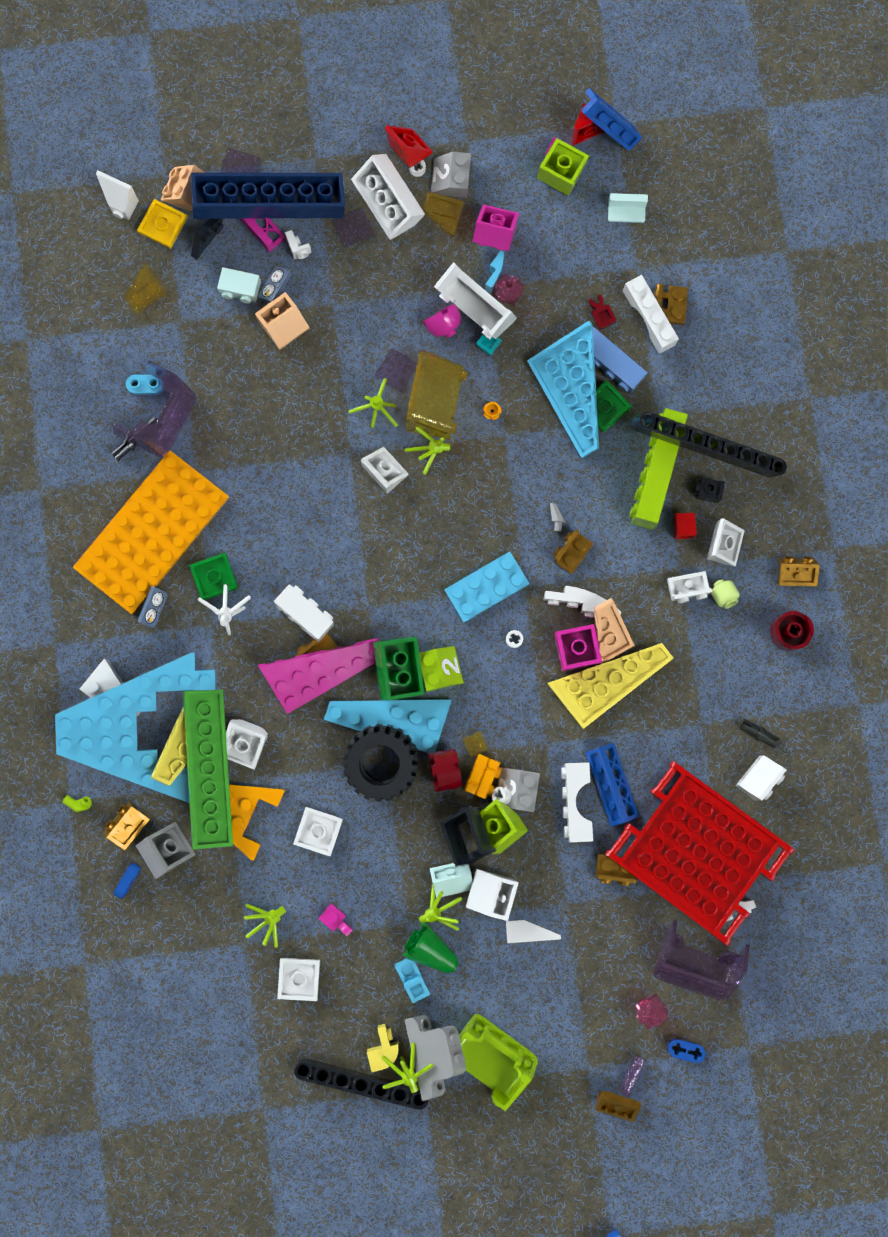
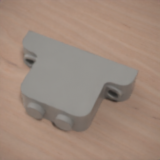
[404,1015,466,1101]

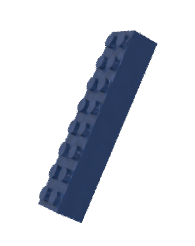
[191,173,345,219]

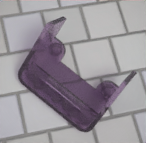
[113,361,196,457]
[654,920,750,1000]

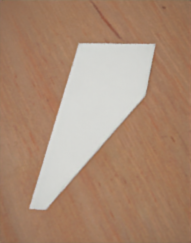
[506,920,561,943]

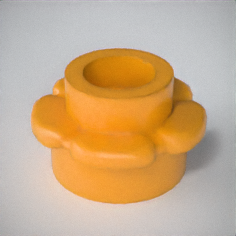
[483,402,502,420]

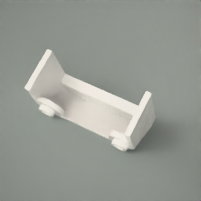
[434,262,517,339]

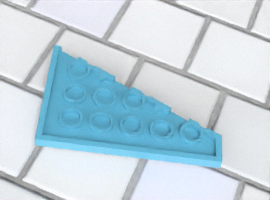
[527,321,599,458]

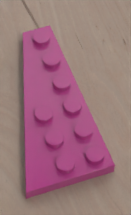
[258,638,379,714]

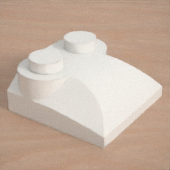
[226,719,268,770]

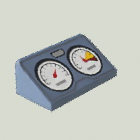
[257,266,292,304]
[138,586,168,628]

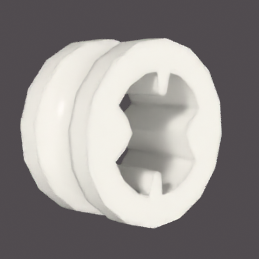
[409,160,426,177]
[506,630,523,648]
[492,787,511,805]

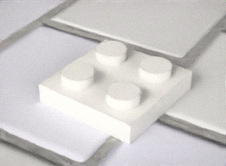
[293,807,343,857]
[277,958,320,1001]

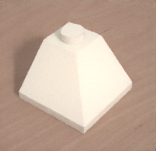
[96,171,139,220]

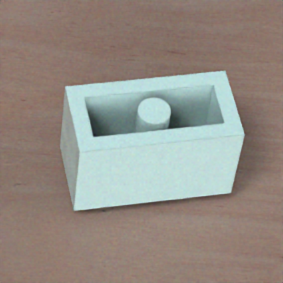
[217,267,261,303]

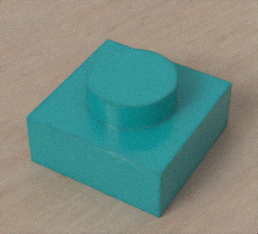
[476,334,502,356]

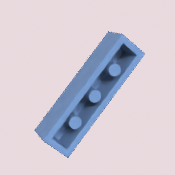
[593,327,648,394]

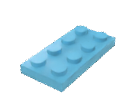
[444,552,529,623]

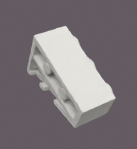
[274,584,334,642]
[80,658,140,716]

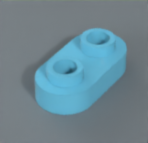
[126,375,165,395]

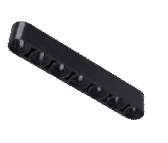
[294,1058,428,1110]

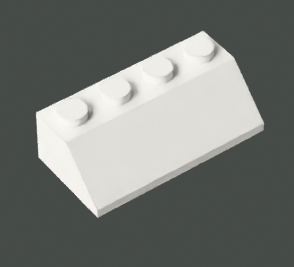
[351,154,425,240]

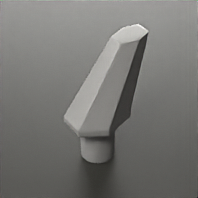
[550,503,566,532]

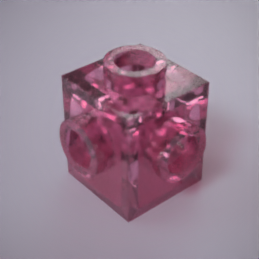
[494,274,525,306]
[636,993,668,1030]

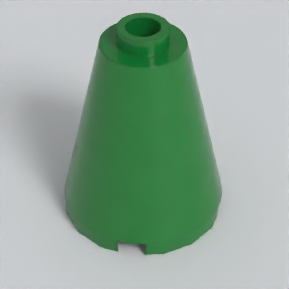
[402,922,459,974]

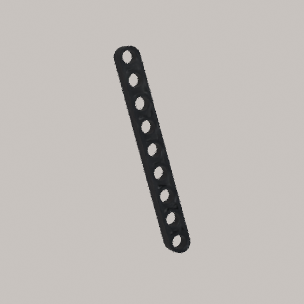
[631,412,787,477]

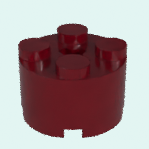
[770,611,814,651]
[428,749,462,792]

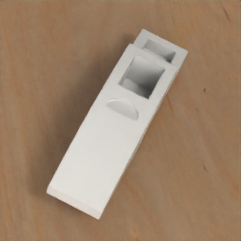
[544,586,621,618]

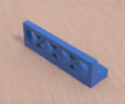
[582,88,643,151]
[585,743,639,826]

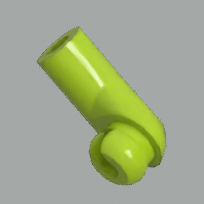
[62,795,92,812]

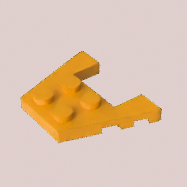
[229,785,285,861]

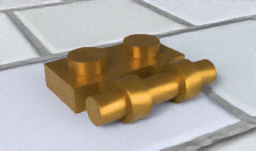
[654,284,688,325]

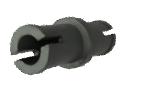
[740,719,780,748]

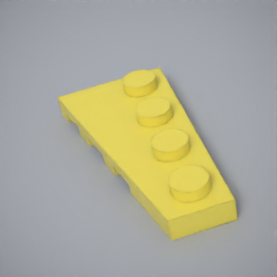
[150,707,187,786]

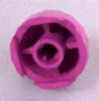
[423,303,461,338]

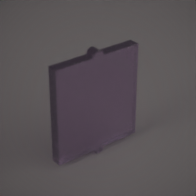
[220,148,260,173]
[333,208,375,248]
[375,349,419,392]

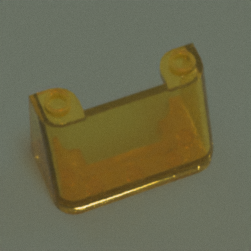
[406,350,468,440]

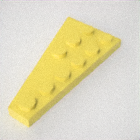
[547,643,673,729]

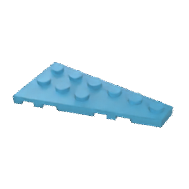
[324,700,452,753]

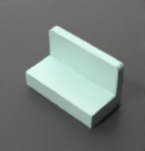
[608,193,648,223]
[430,863,473,898]

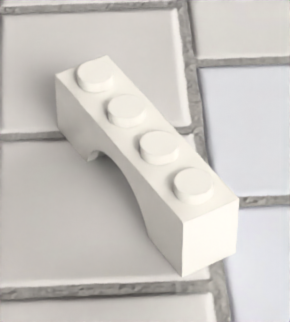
[623,275,679,354]
[561,763,593,842]

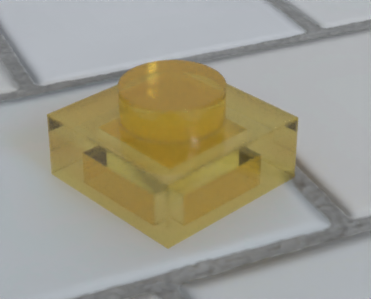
[463,731,488,757]

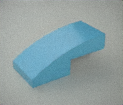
[485,251,504,294]
[394,959,430,1003]

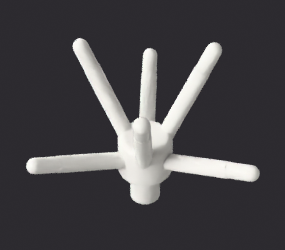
[198,584,251,635]

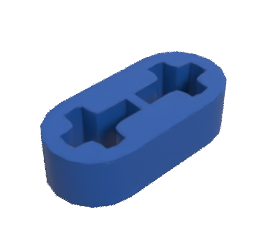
[113,862,142,900]
[667,1038,705,1063]

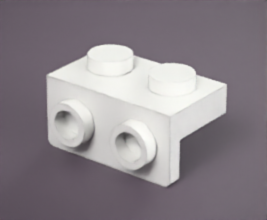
[667,571,712,604]

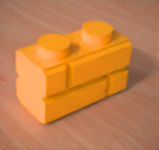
[464,754,502,799]

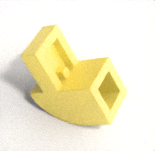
[367,1023,399,1072]

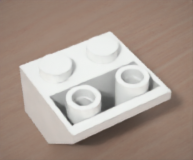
[735,755,787,801]
[466,869,519,921]

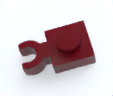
[589,294,617,330]

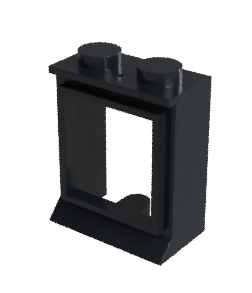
[440,805,497,867]

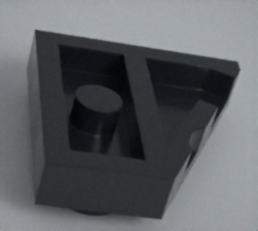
[191,219,224,260]

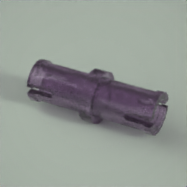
[618,1054,647,1097]

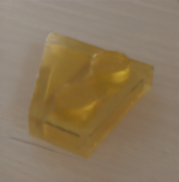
[423,191,464,237]
[124,263,167,314]

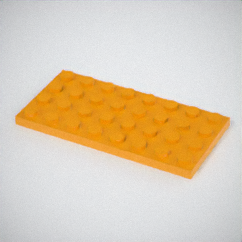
[73,450,229,615]

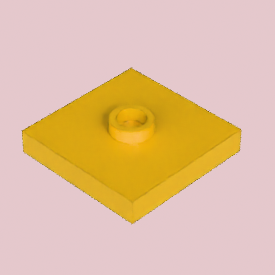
[137,199,188,249]

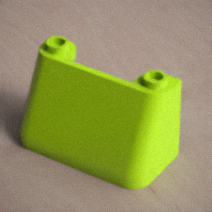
[459,1014,538,1111]

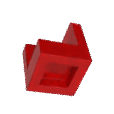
[673,513,697,539]

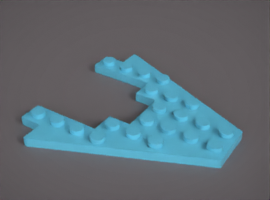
[55,652,215,803]

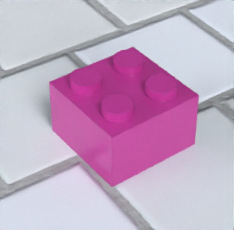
[473,204,519,251]
[554,624,602,671]

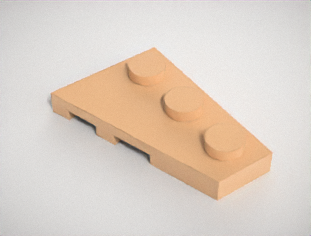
[594,598,635,664]

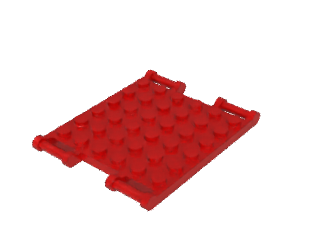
[604,761,795,947]

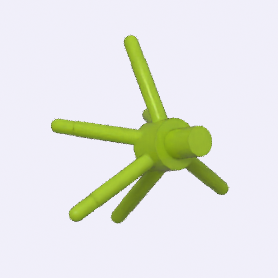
[348,378,398,428]
[405,425,450,475]
[419,883,462,931]
[244,904,286,948]
[382,1043,434,1093]

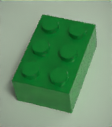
[373,636,425,701]

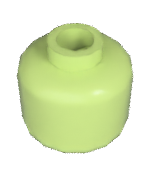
[711,579,740,609]

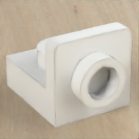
[285,230,311,259]

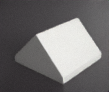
[361,447,409,494]
[707,519,745,567]

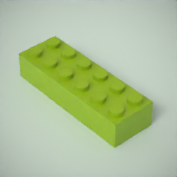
[629,408,688,530]

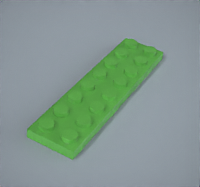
[183,690,233,850]

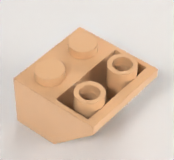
[161,165,205,211]
[255,292,310,350]

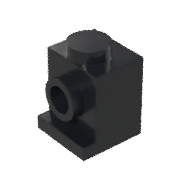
[694,478,725,503]

